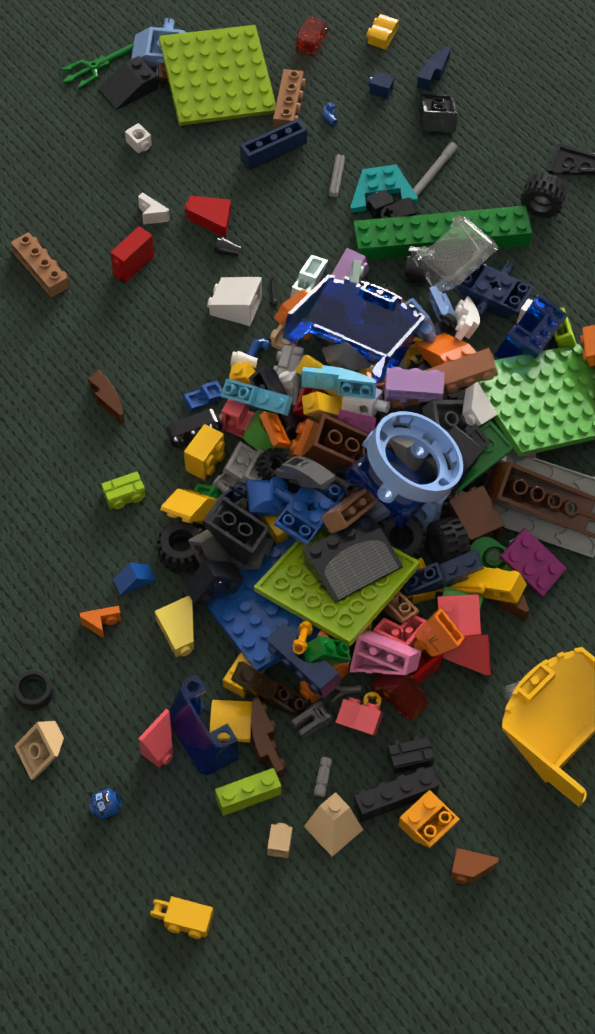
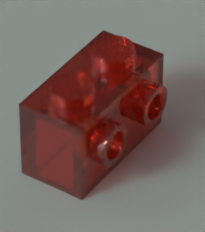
[296,16,328,55]

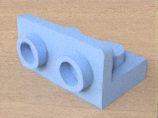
[429,286,455,324]

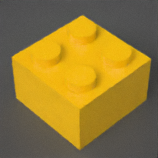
[184,424,225,481]

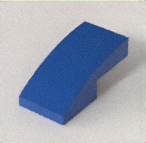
[183,381,223,412]

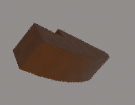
[88,370,125,425]

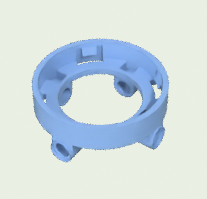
[362,411,463,505]

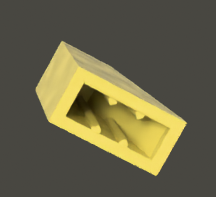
[155,596,194,657]

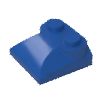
[246,477,288,517]

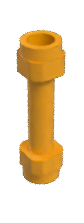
[292,621,313,654]

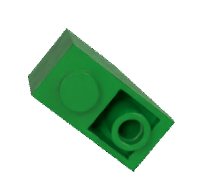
[304,636,351,666]

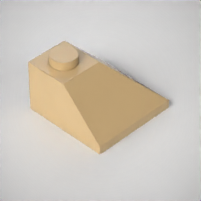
[14,721,64,780]
[304,792,363,857]

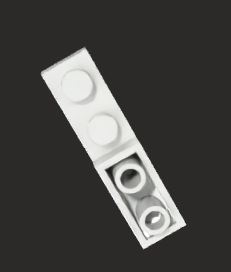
[453,296,480,341]

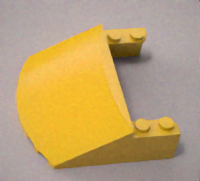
[502,647,595,807]

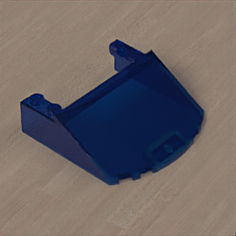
[283,275,425,382]

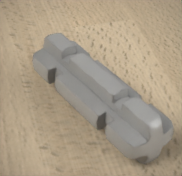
[314,757,332,797]

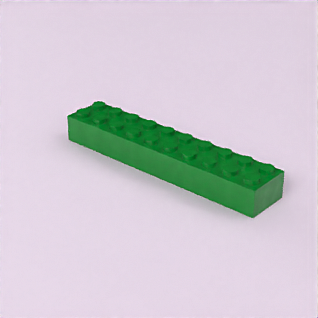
[353,206,532,260]

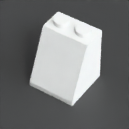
[207,277,262,326]

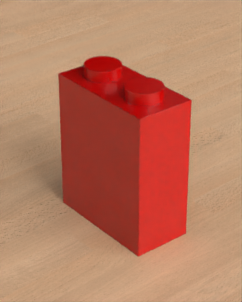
[110,226,154,282]

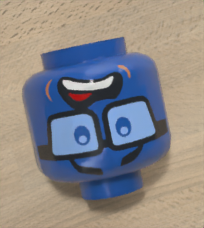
[89,788,122,819]

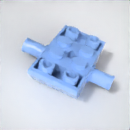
[131,18,187,79]

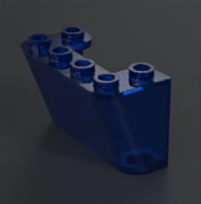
[169,674,239,775]

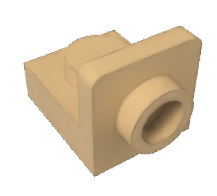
[270,325,299,351]

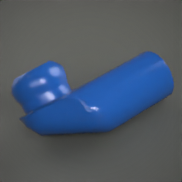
[322,102,338,126]
[247,338,271,357]

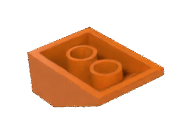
[414,333,476,367]

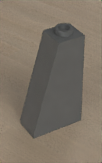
[188,529,232,565]

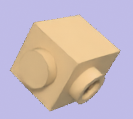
[267,823,292,858]

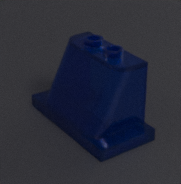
[494,294,568,359]

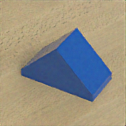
[113,563,157,596]

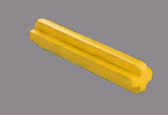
[436,582,485,594]

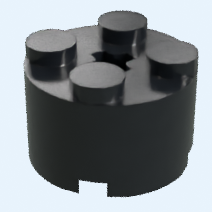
[405,246,434,284]

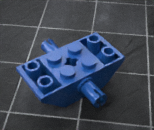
[273,482,345,546]

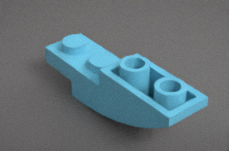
[302,365,376,399]
[221,379,293,416]

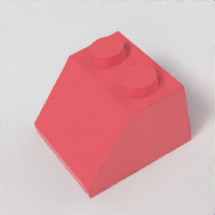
[438,594,481,636]

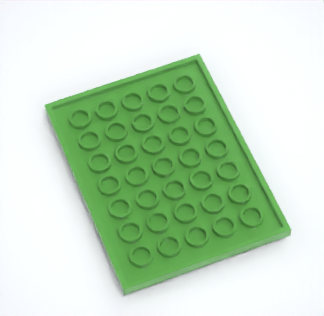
[478,344,595,457]

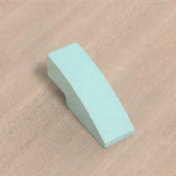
[290,255,328,298]

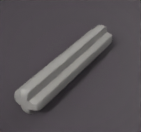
[329,154,345,197]

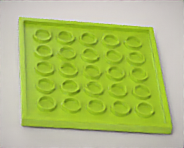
[159,25,276,126]
[254,524,420,646]

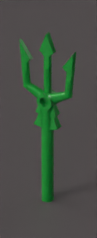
[59,43,134,90]

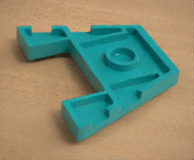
[350,164,418,213]

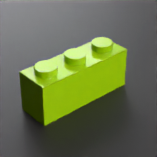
[215,768,281,816]

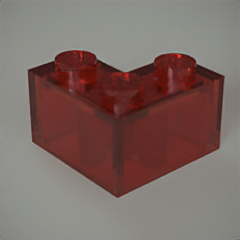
[370,673,429,720]

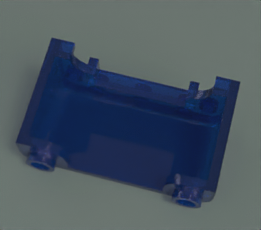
[344,445,430,530]

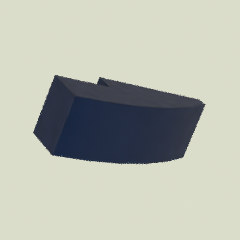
[417,46,451,91]

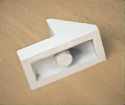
[138,193,170,224]

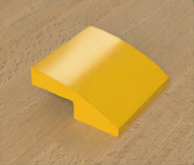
[209,700,253,742]

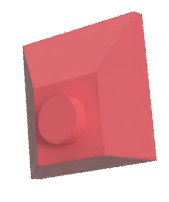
[138,709,173,768]

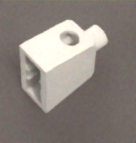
[342,388,390,417]

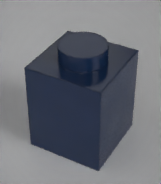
[368,71,394,99]

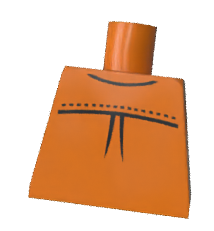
[413,608,465,657]

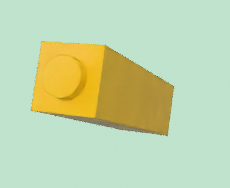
[302,391,343,419]

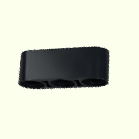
[166,409,222,447]

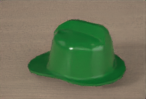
[470,537,511,571]

